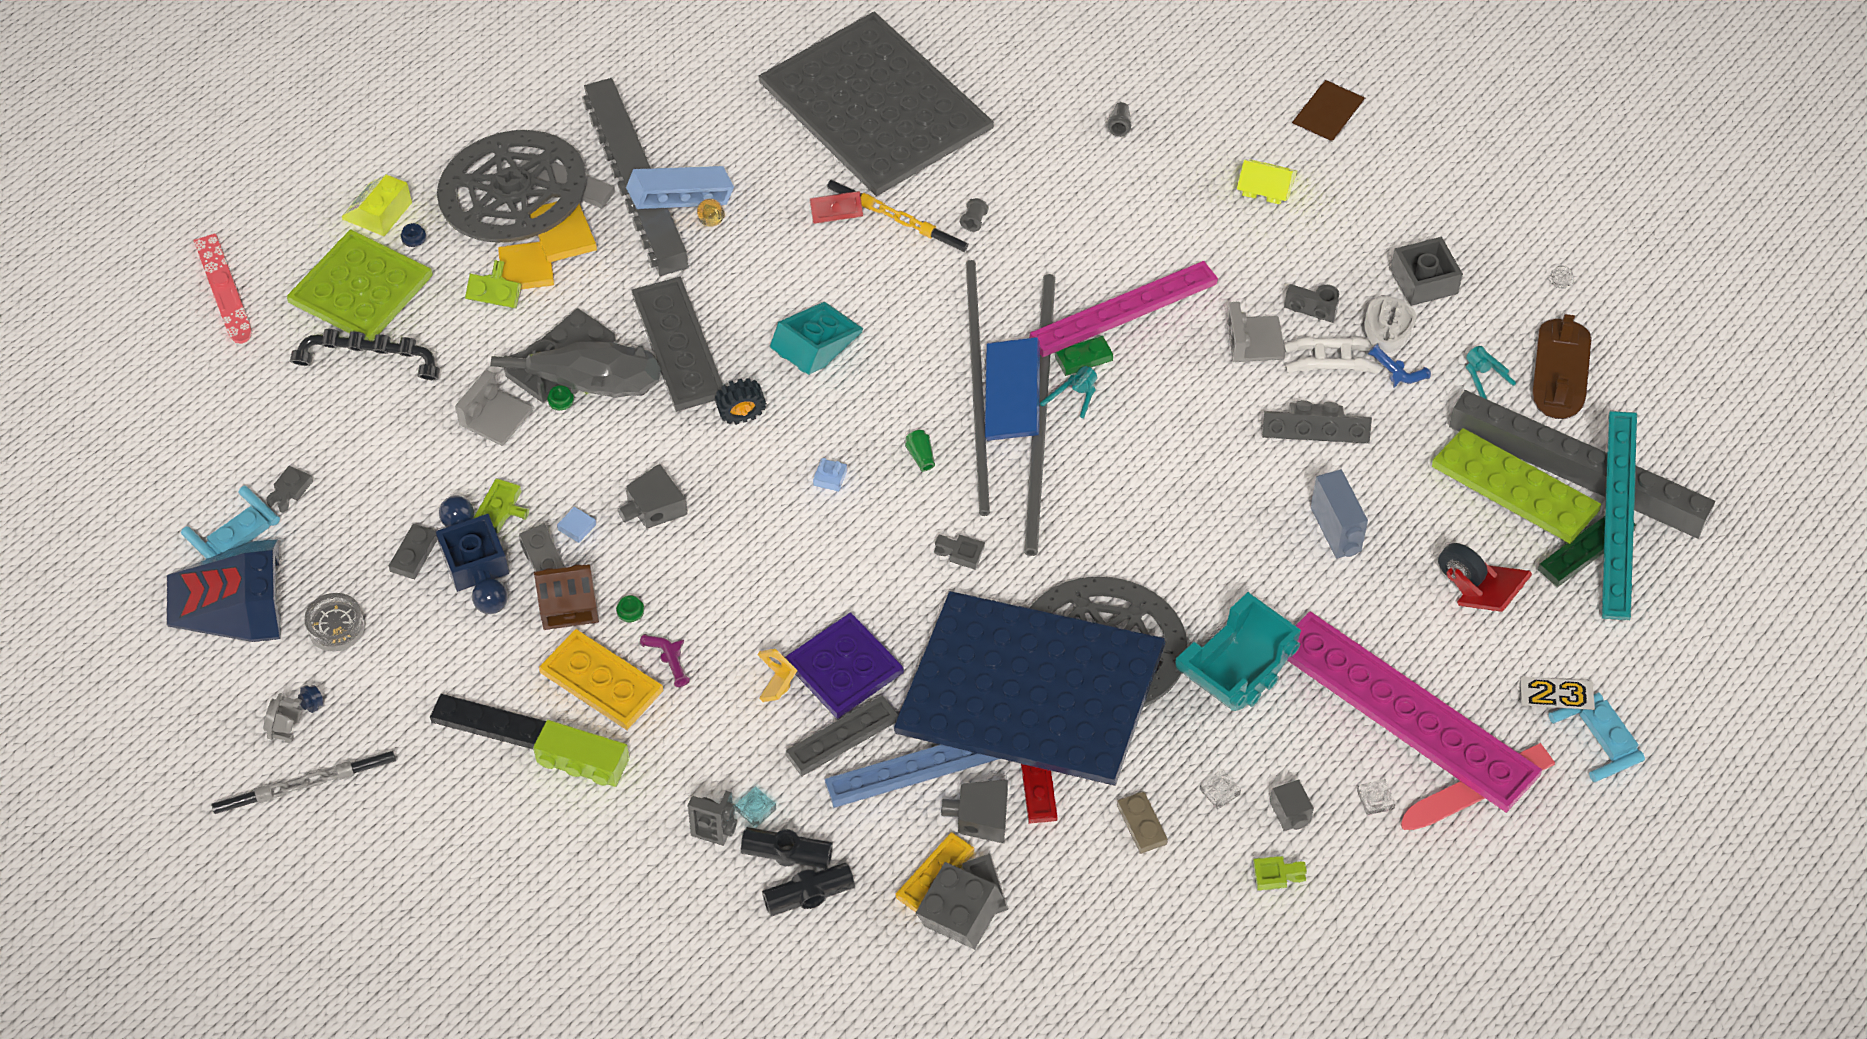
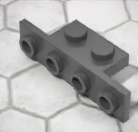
[1262,400,1372,444]

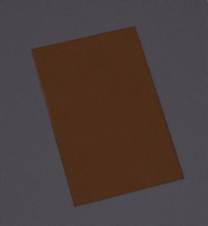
[1292,79,1366,141]

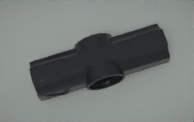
[740,827,833,869]
[762,862,855,917]

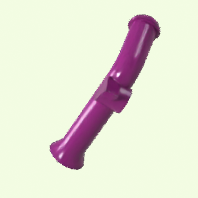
[640,634,690,687]

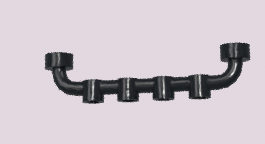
[290,329,440,381]

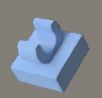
[813,458,847,492]

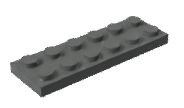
[631,276,723,412]

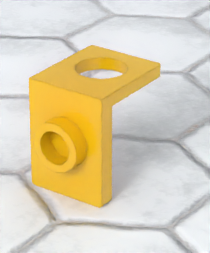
[757,648,798,702]

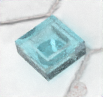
[735,786,777,828]

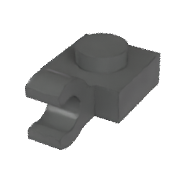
[934,534,985,570]

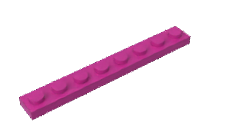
[1029,261,1218,358]

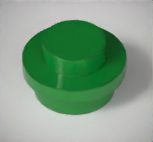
[547,385,574,411]
[616,595,644,623]

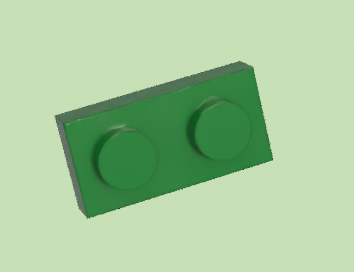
[1055,335,1114,376]

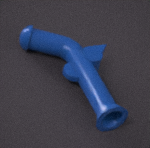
[1367,343,1431,388]

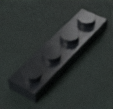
[430,694,546,749]

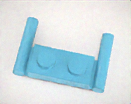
[181,486,280,559]
[1549,692,1645,783]

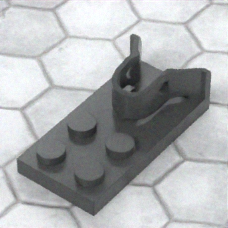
[504,308,616,403]

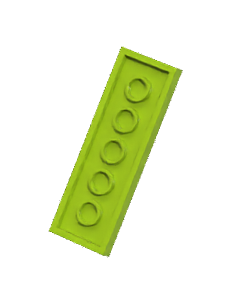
[1432,428,1601,544]

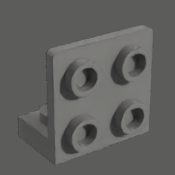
[1227,301,1285,362]
[455,370,533,446]

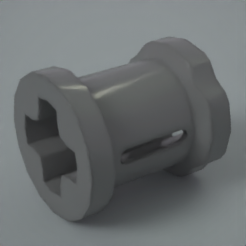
[960,198,989,232]

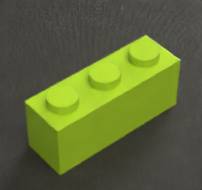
[533,720,630,787]

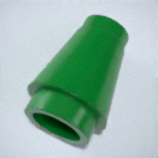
[905,430,935,472]

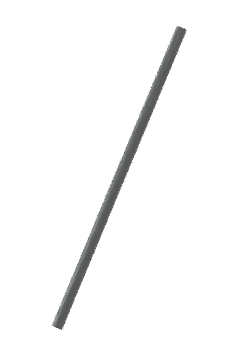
[966,260,990,516]

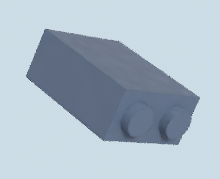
[1310,469,1368,559]

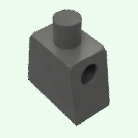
[618,464,688,528]
[941,780,1008,843]

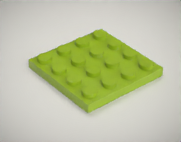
[286,229,433,340]

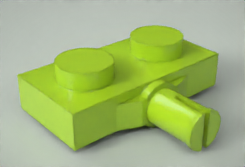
[465,260,521,309]
[473,478,529,534]

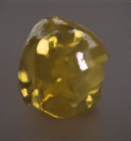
[697,198,725,227]

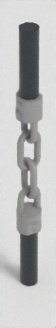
[211,751,396,814]

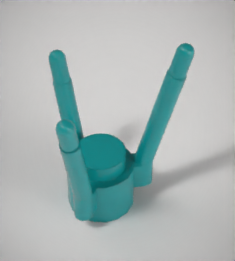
[1466,346,1516,399]
[1040,366,1098,418]

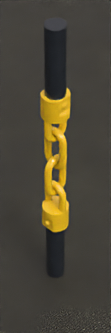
[827,179,969,252]

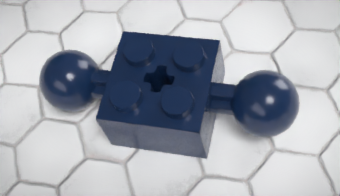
[435,495,509,614]

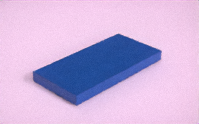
[985,337,1040,441]

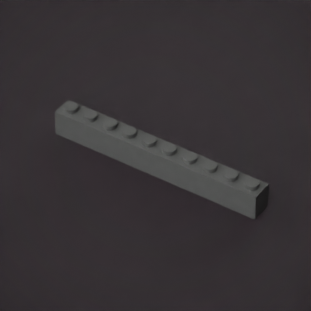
[582,78,689,277]
[1449,390,1716,539]

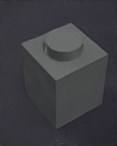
[1270,780,1314,831]

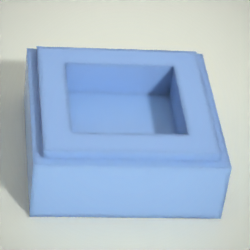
[557,507,596,543]

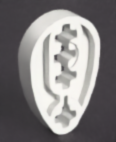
[1364,297,1417,353]

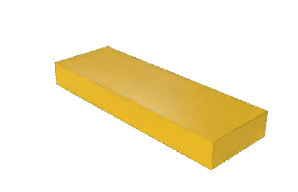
[896,832,974,913]

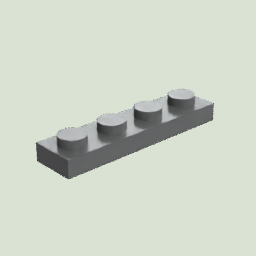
[786,695,898,777]

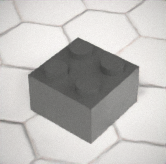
[1390,237,1463,306]
[916,862,1004,950]

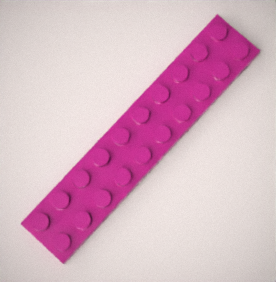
[1287,611,1542,813]

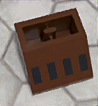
[534,564,599,630]

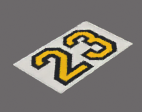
[1521,677,1595,710]

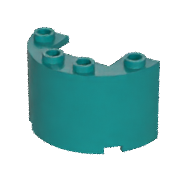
[1176,592,1301,711]

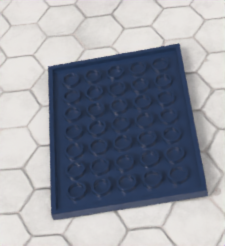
[894,591,1165,786]

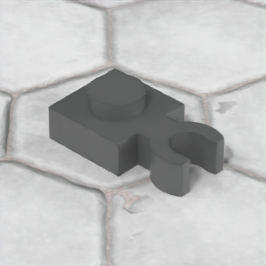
[266,466,313,513]

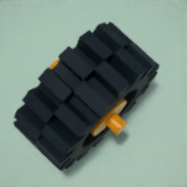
[715,378,766,425]

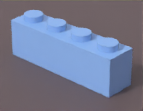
[626,166,734,209]

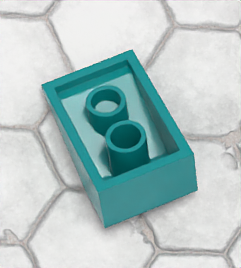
[770,301,863,375]

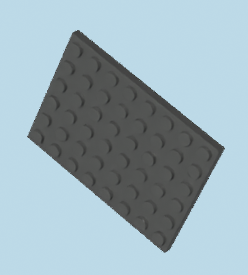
[758,11,994,197]

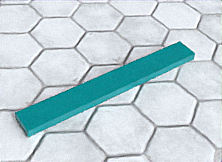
[1602,411,1637,621]

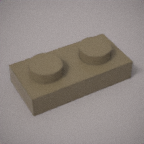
[1117,791,1168,854]

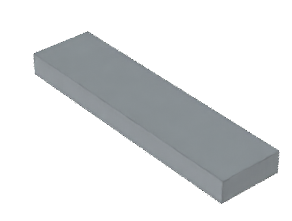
[518,152,615,209]

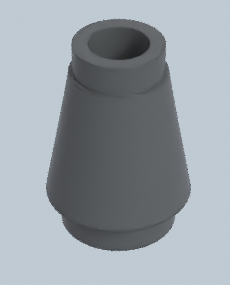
[1107,102,1132,137]

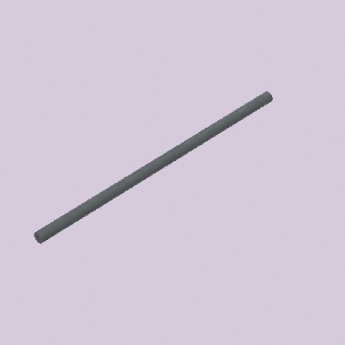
[1024,274,1056,556]

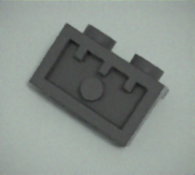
[688,791,737,846]

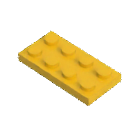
[539,629,663,730]

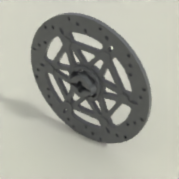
[437,130,587,243]
[1030,577,1188,707]

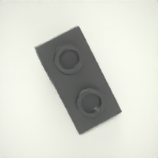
[1284,284,1340,323]
[519,523,565,572]

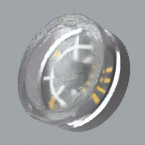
[304,593,365,651]

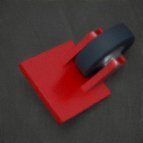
[1438,543,1532,612]

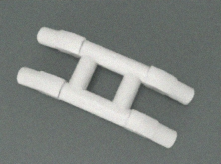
[1285,337,1382,374]

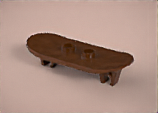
[1532,314,1592,419]

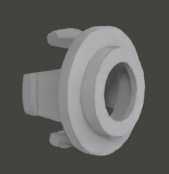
[263,693,302,743]

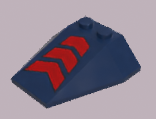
[166,539,281,642]

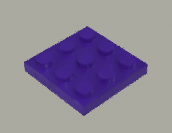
[785,612,904,719]

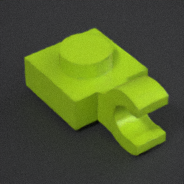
[1253,856,1307,891]

